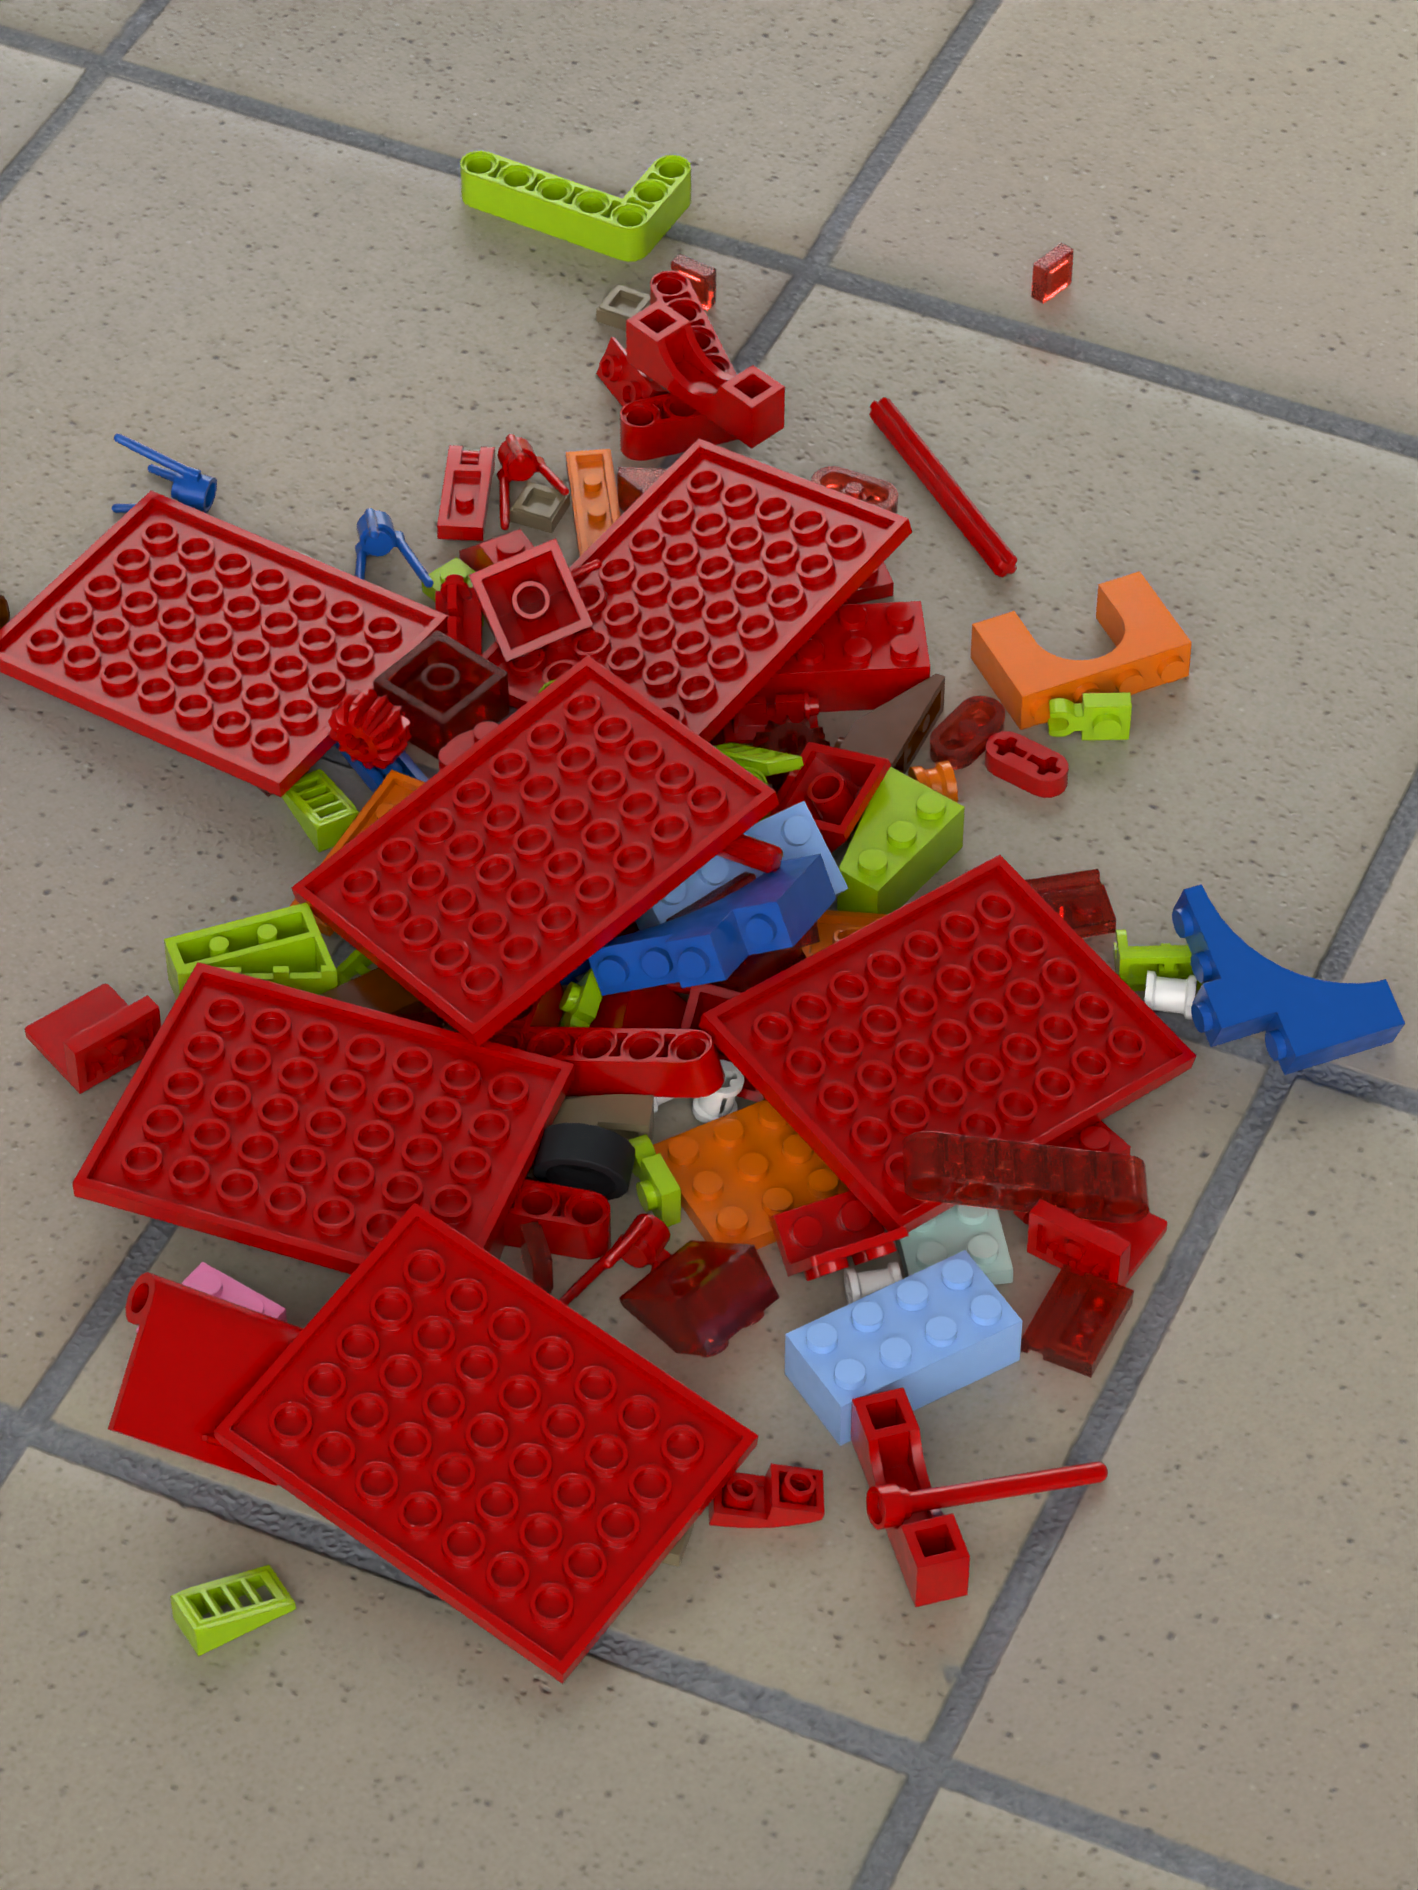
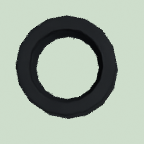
[534,1123,635,1200]

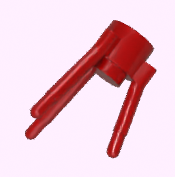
[497,434,569,531]
[559,1213,671,1318]

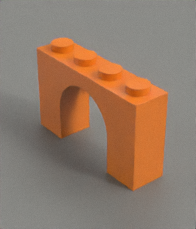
[970,571,1192,730]

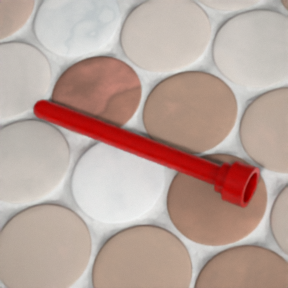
[866,1461,1108,1530]

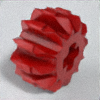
[328,687,412,770]

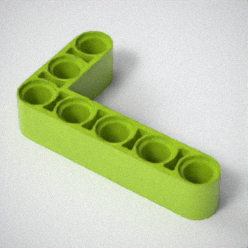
[460,150,691,262]

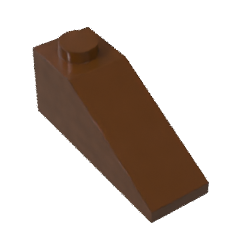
[834,673,945,774]

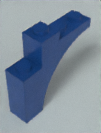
[588,853,836,996]
[1172,884,1405,1075]

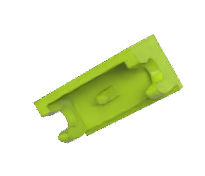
[1113,929,1204,991]

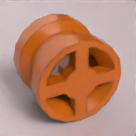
[908,761,958,803]

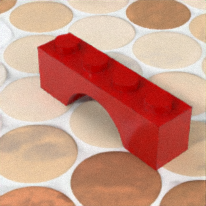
[626,300,785,449]
[851,1387,970,1607]

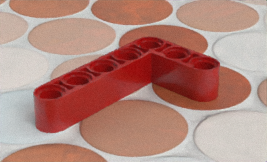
[620,270,737,461]
[488,982,725,1098]
[489,1179,611,1260]

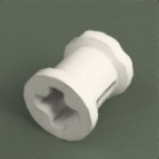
[1144,970,1197,1020]
[692,1060,744,1123]
[844,1261,902,1304]

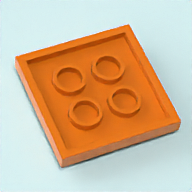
[653,1099,850,1264]

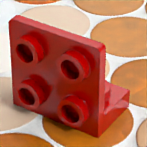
[25,983,161,1094]
[1027,1180,1168,1296]
[769,1191,909,1281]

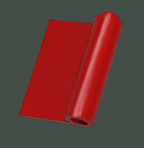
[108,1272,304,1486]

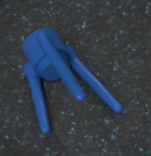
[112,434,217,513]
[355,508,433,588]

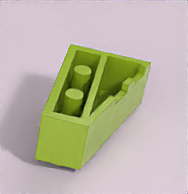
[837,767,965,914]
[164,902,338,999]

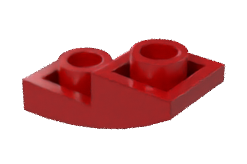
[708,1463,825,1528]

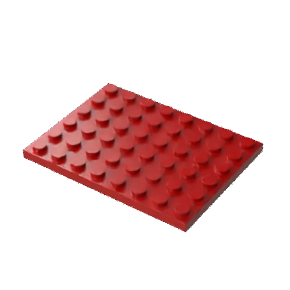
[462,439,912,743]
[0,490,448,797]
[291,655,779,1047]
[699,855,1197,1232]
[72,962,575,1274]
[214,1202,758,1684]

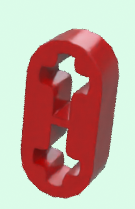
[985,731,1069,798]

